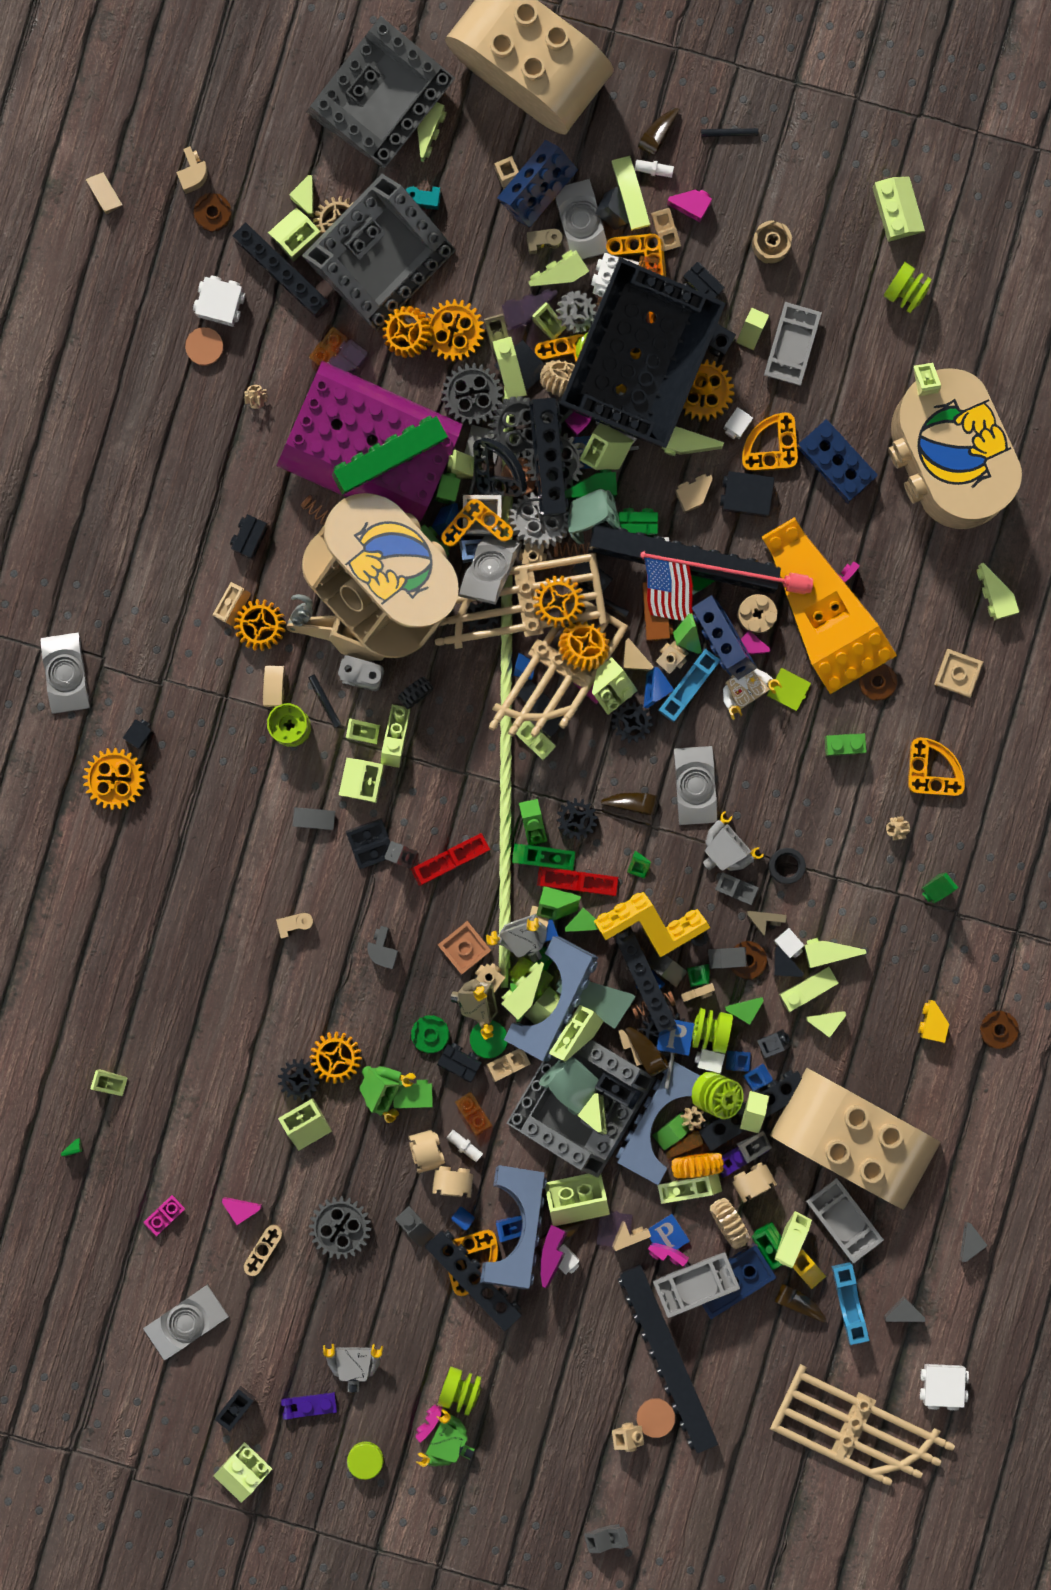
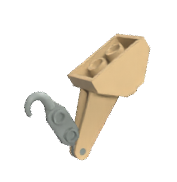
[286,594,384,661]

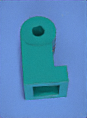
[406,186,441,210]

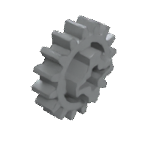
[556,291,596,333]

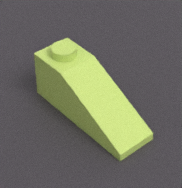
[493,337,527,400]
[662,426,724,456]
[803,938,866,968]
[779,967,838,1012]
[549,1005,604,1062]
[657,1174,722,1204]

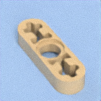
[244,1225,282,1276]

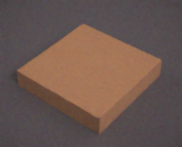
[438,921,492,975]

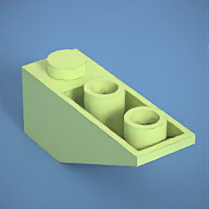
[417,102,447,162]
[528,250,589,286]
[446,450,474,479]
[977,563,1019,621]
[381,704,411,768]
[501,962,544,1019]
[775,1211,812,1268]

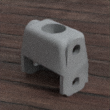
[338,655,384,691]

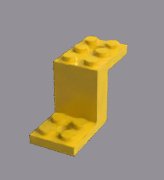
[594,892,710,957]

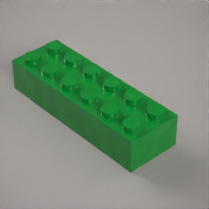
[331,415,448,495]

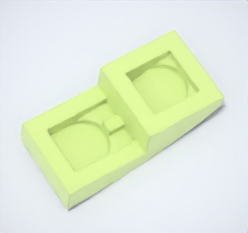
[516,721,556,760]

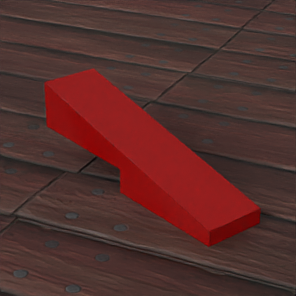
[411,833,490,886]
[537,867,618,896]

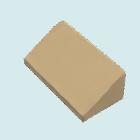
[86,173,123,215]
[213,582,251,626]

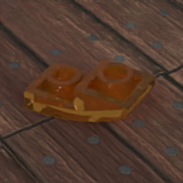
[309,327,349,366]
[455,1092,493,1136]

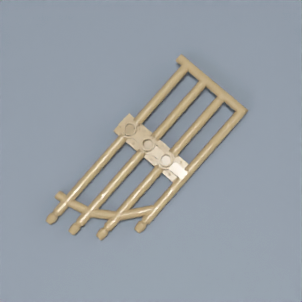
[435,553,607,649]
[489,590,629,737]
[770,1364,955,1486]

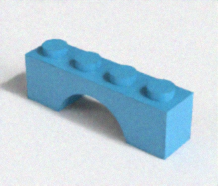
[658,649,720,723]
[831,1262,869,1345]

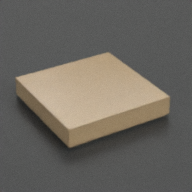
[934,649,983,698]

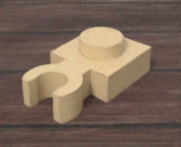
[681,983,715,1002]

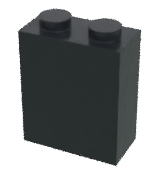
[720,471,774,518]

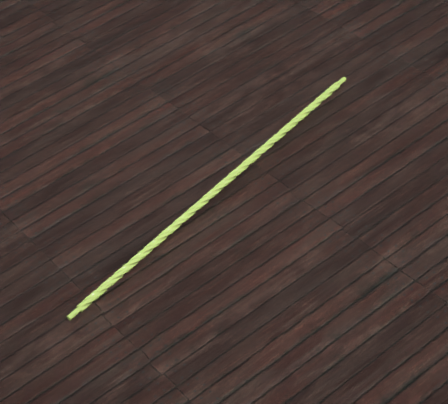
[499,387,513,988]

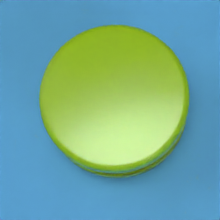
[347,1442,383,1480]

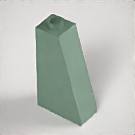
[555,977,636,1029]

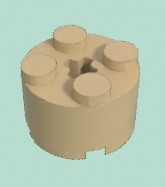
[752,221,792,263]
[737,594,777,635]
[408,1130,445,1173]
[732,1162,777,1203]
[432,1166,473,1198]

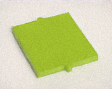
[767,668,811,711]

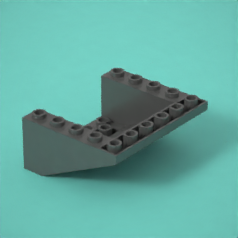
[306,16,455,169]
[302,174,456,331]
[506,1025,657,1178]

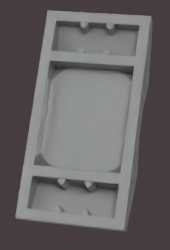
[555,179,609,260]
[764,302,822,386]
[459,535,522,605]
[41,633,90,714]
[674,746,717,825]
[806,1178,884,1263]
[653,1252,740,1318]
[143,1284,229,1360]

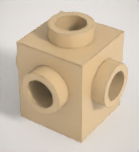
[519,542,547,565]
[656,641,689,674]
[475,963,506,992]
[612,1423,644,1452]

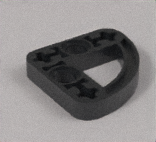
[473,438,527,497]

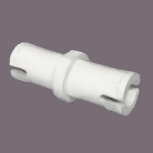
[635,159,674,178]
[446,1130,483,1162]

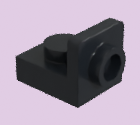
[757,1029,791,1058]

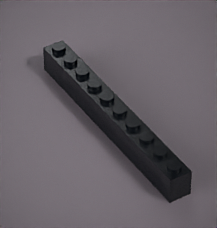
[588,524,781,594]
[618,1264,719,1454]

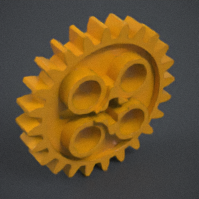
[427,299,485,362]
[682,359,734,422]
[83,748,146,810]

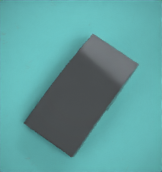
[292,807,335,830]
[715,872,760,906]

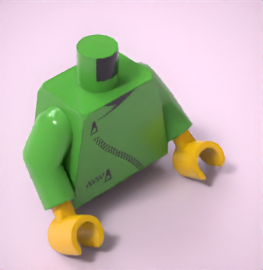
[360,1066,416,1123]
[416,1409,475,1467]

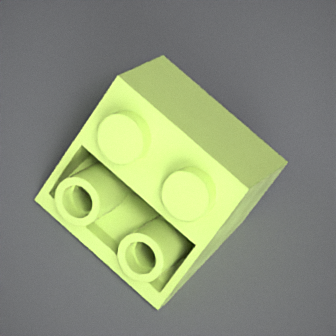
[268,208,321,262]
[579,423,634,470]
[592,657,638,715]
[339,758,384,803]
[278,1098,332,1151]
[214,1442,272,1503]

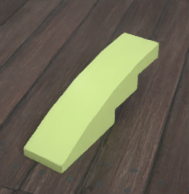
[611,156,650,231]

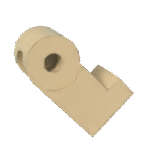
[276,913,313,938]

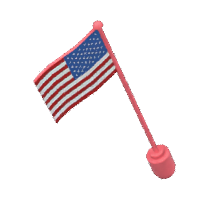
[640,551,813,621]

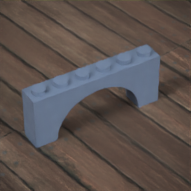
[504,936,599,1061]
[616,1061,700,1185]
[480,1165,547,1290]

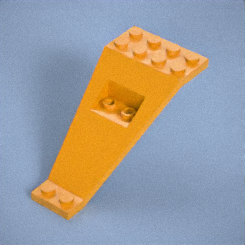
[762,517,897,694]

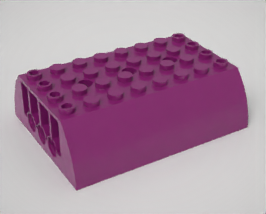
[276,361,462,523]

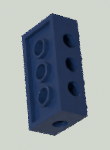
[497,140,578,228]
[797,419,878,504]
[692,595,757,680]
[702,1243,776,1319]

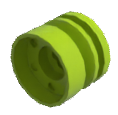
[883,262,932,313]
[267,703,311,747]
[692,1008,733,1054]
[691,1071,744,1119]
[437,1366,481,1416]

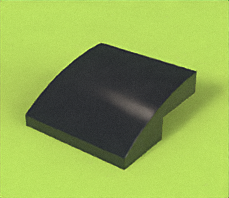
[494,340,545,391]
[346,818,390,870]

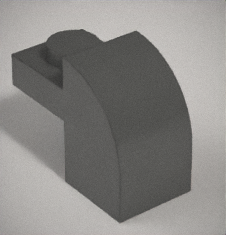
[367,926,398,969]
[584,1524,629,1553]

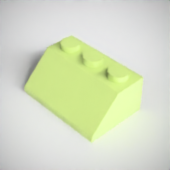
[872,177,925,242]
[545,1174,610,1226]

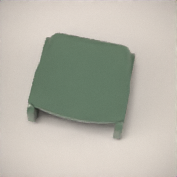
[568,489,620,545]
[539,1056,599,1115]

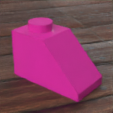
[667,190,712,223]

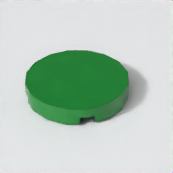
[411,1015,449,1053]
[470,1020,507,1058]

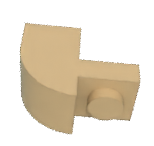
[176,147,208,194]

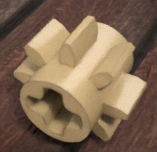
[244,385,268,409]
[886,816,910,840]
[680,1106,706,1130]

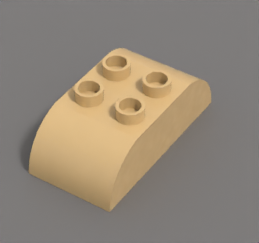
[770,1068,941,1210]

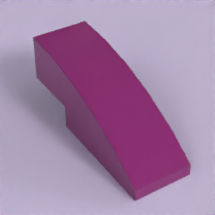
[541,1225,567,1288]

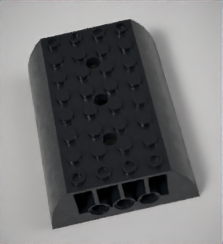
[559,257,726,448]

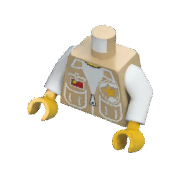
[723,669,782,720]

